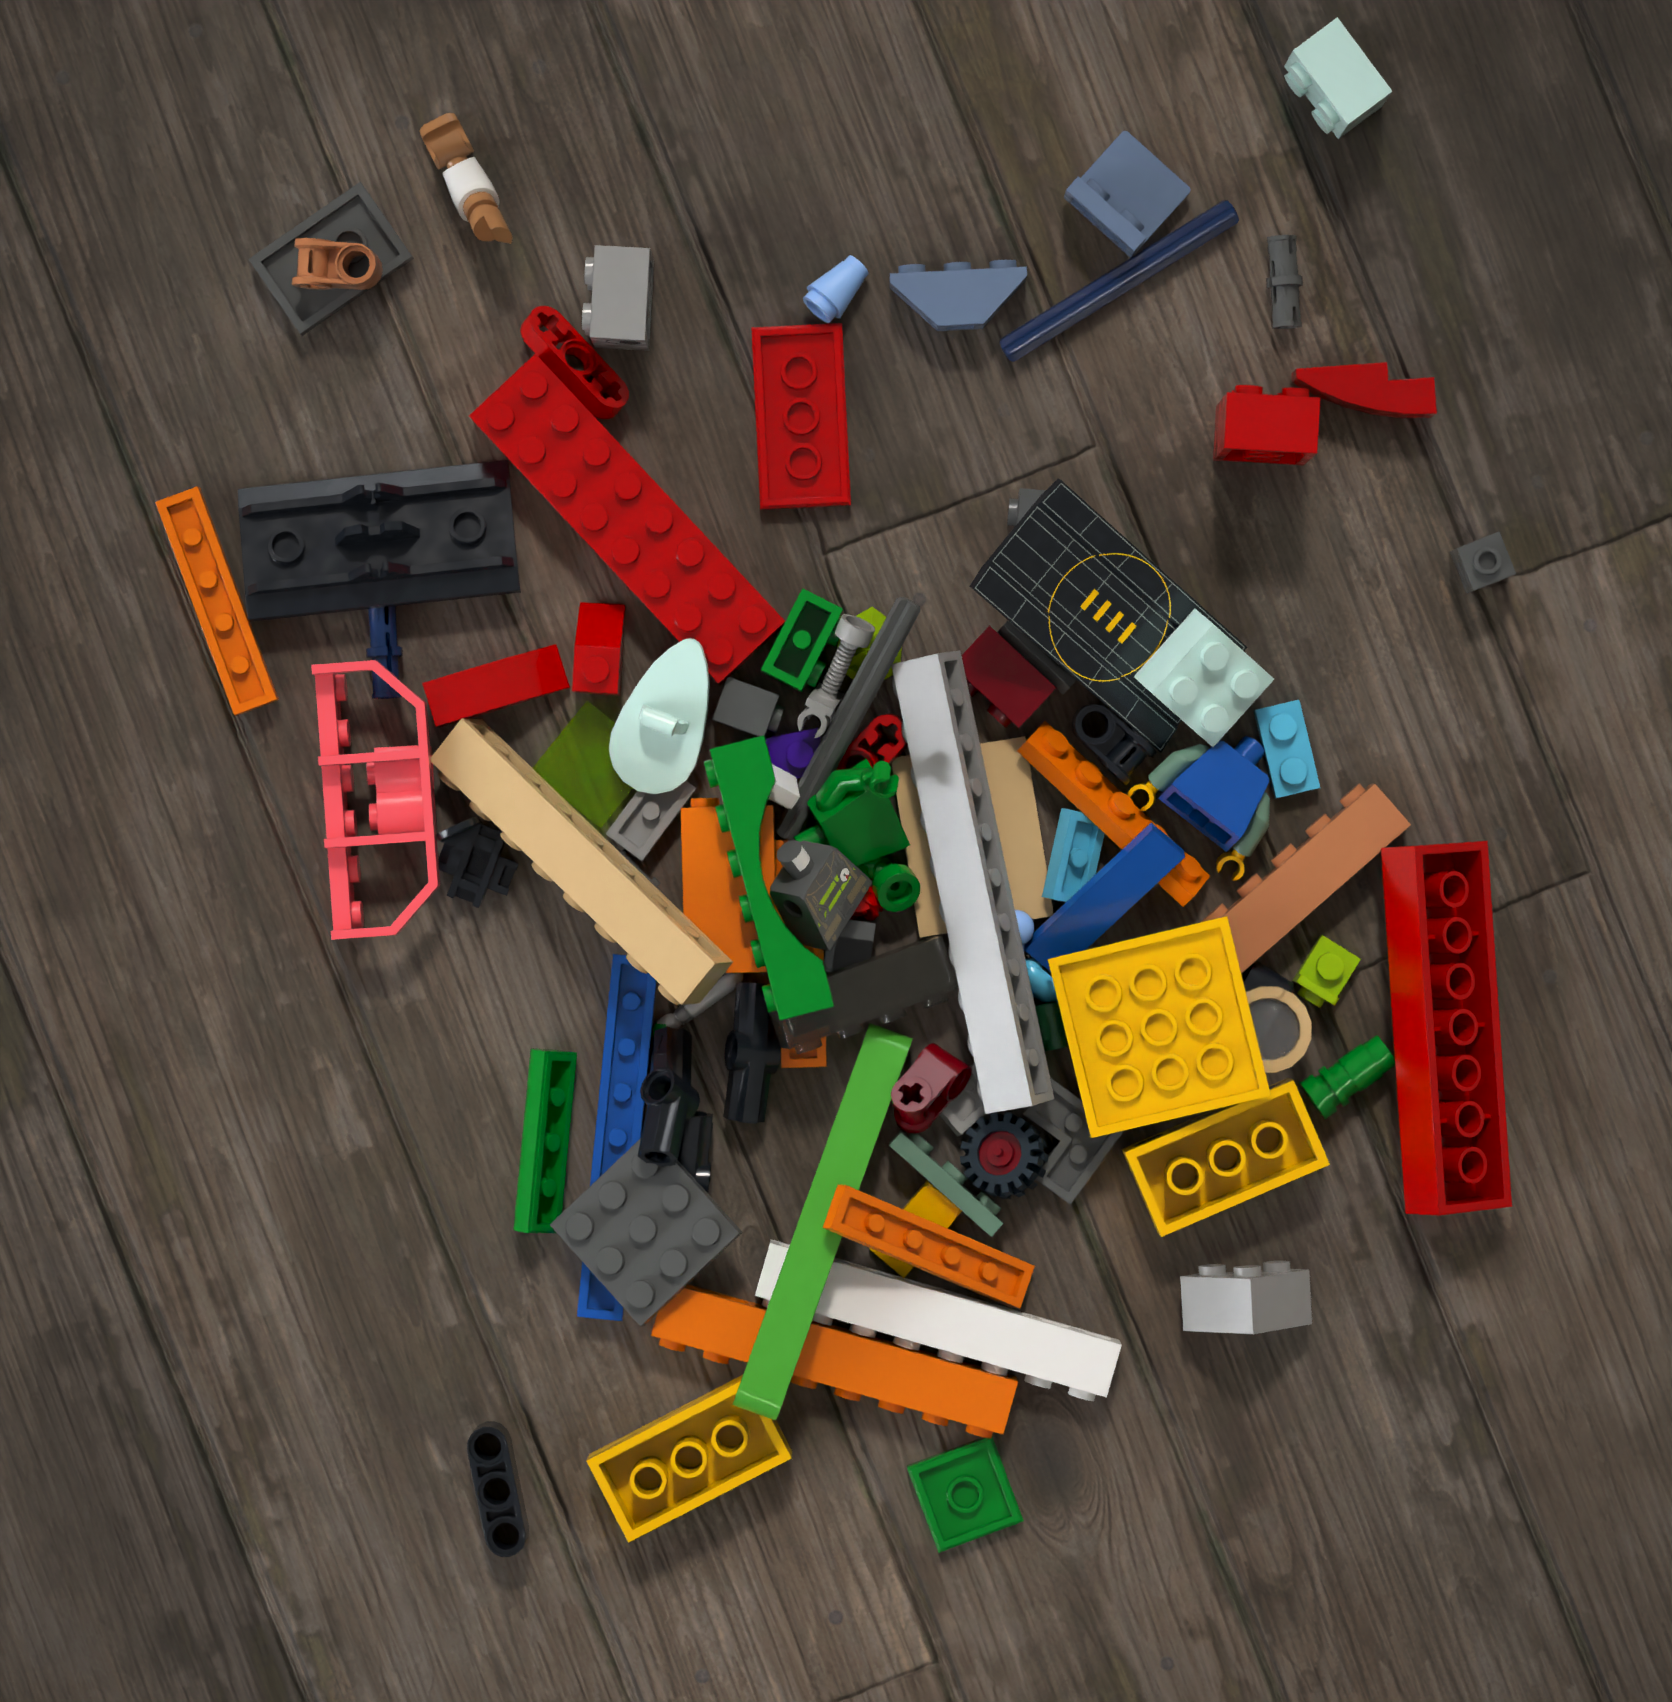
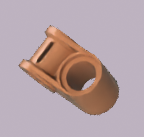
[292,238,383,290]

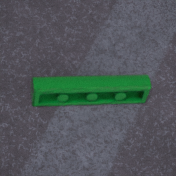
[513,1048,577,1233]

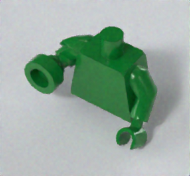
[793,759,920,912]

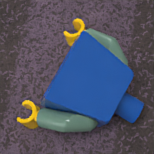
[1128,736,1270,881]

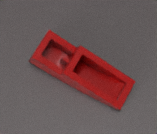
[1292,362,1437,418]
[422,644,570,728]

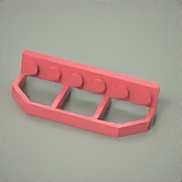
[311,660,440,940]

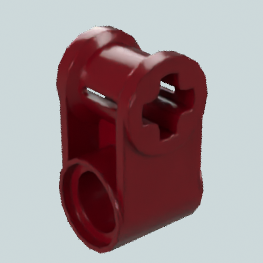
[891,1043,972,1133]

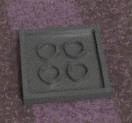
[550,1138,743,1327]

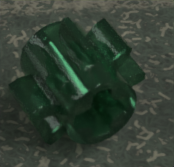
[1035,1001,1069,1051]

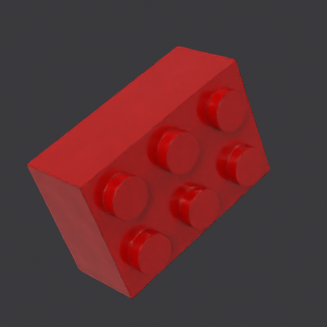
[1213,385,1321,466]

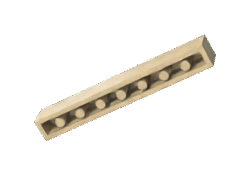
[431,718,733,1005]

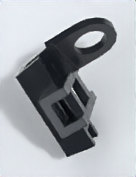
[436,816,519,908]

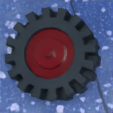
[960,1112,1048,1199]

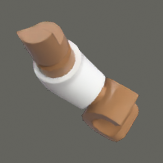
[420,113,512,244]

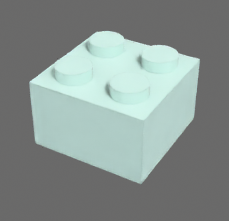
[1284,17,1392,139]
[1134,609,1274,747]

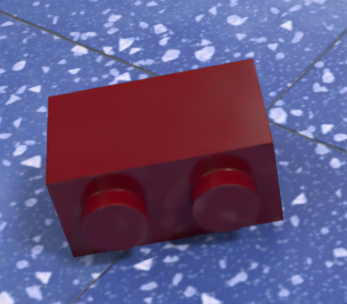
[961,625,1056,728]

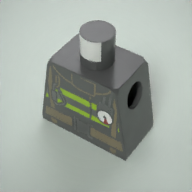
[770,840,872,951]

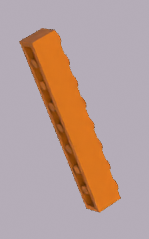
[651,1284,1018,1439]

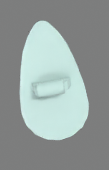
[609,638,710,794]

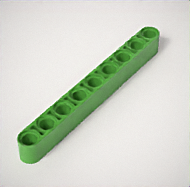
[733,1023,913,1421]

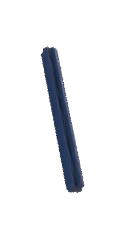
[999,200,1239,362]

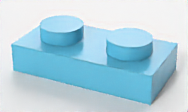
[1254,700,1321,799]
[1042,808,1105,902]

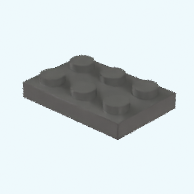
[249,182,414,336]

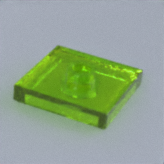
[533,700,634,828]

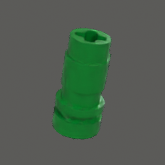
[1299,1035,1395,1120]

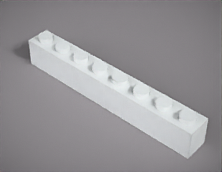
[755,1239,1122,1401]

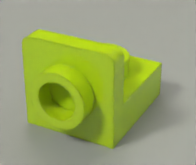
[1292,935,1361,1008]

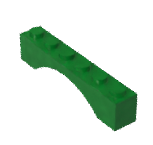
[704,735,834,1020]

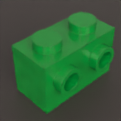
[761,588,843,692]

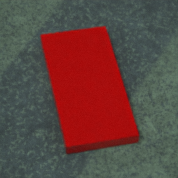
[751,323,851,510]

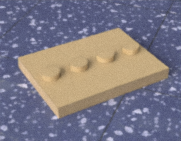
[891,736,1054,938]

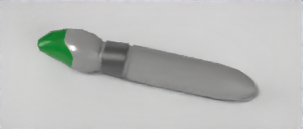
[651,973,743,1038]

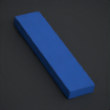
[1024,823,1185,972]

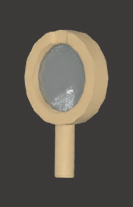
[1222,986,1312,1108]

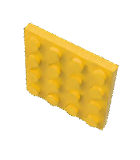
[1048,916,1271,1138]

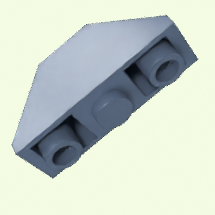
[889,260,1027,331]

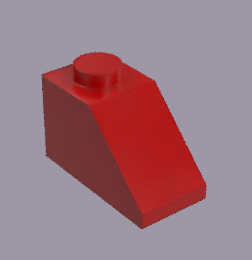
[572,602,626,696]

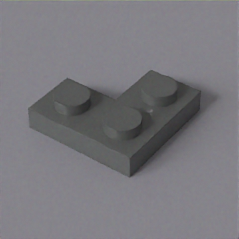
[1023,1077,1124,1205]

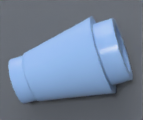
[803,255,869,323]

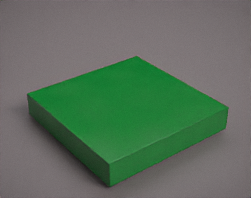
[907,1437,1024,1553]

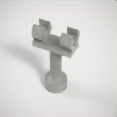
[797,614,875,738]

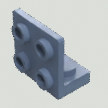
[1064,131,1191,258]

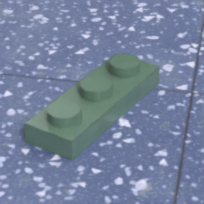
[889,1129,1003,1237]

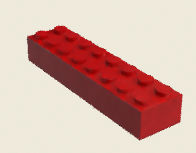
[469,354,785,686]
[1381,841,1512,1216]

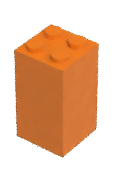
[681,798,777,973]

